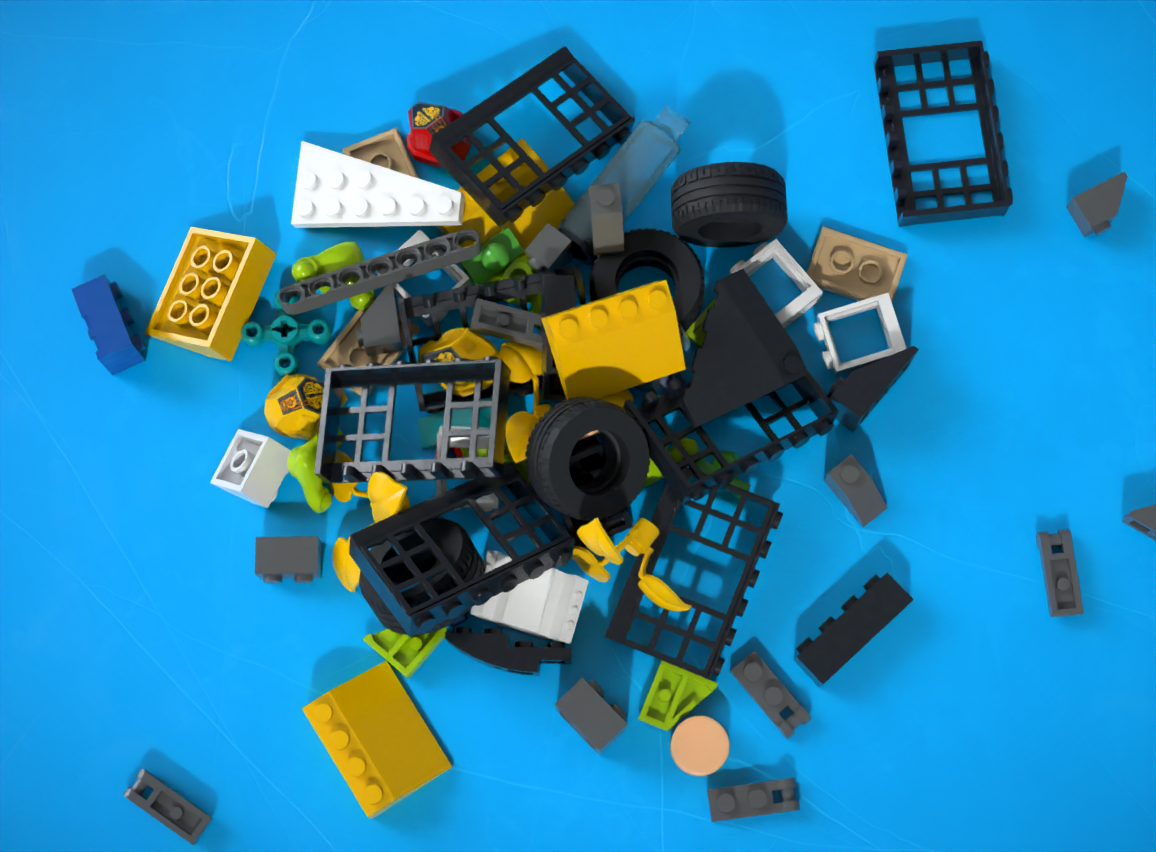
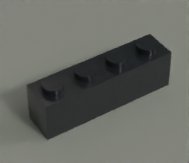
[794,572,914,688]

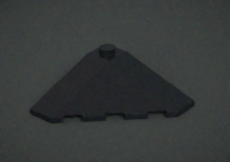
[681,269,809,428]

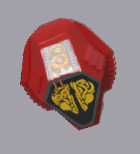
[406,102,472,168]

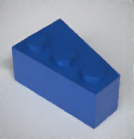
[71,274,146,375]

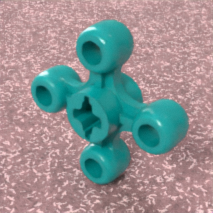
[241,289,332,377]

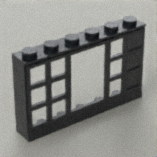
[873,41,1013,227]
[429,46,635,227]
[398,265,587,414]
[314,356,511,484]
[623,370,839,504]
[349,462,575,637]
[605,462,783,680]

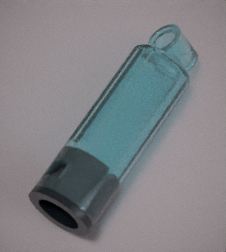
[555,104,691,266]

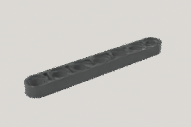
[279,229,482,315]

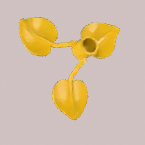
[498,341,634,463]
[330,450,410,593]
[572,517,692,612]

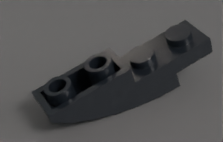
[540,274,576,401]
[445,627,571,676]

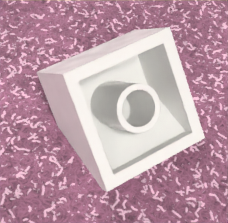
[210,429,291,508]

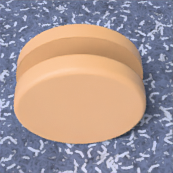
[670,716,730,777]

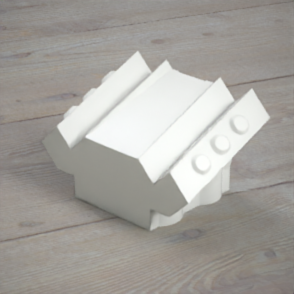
[470,550,589,645]

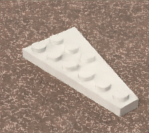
[291,141,465,228]

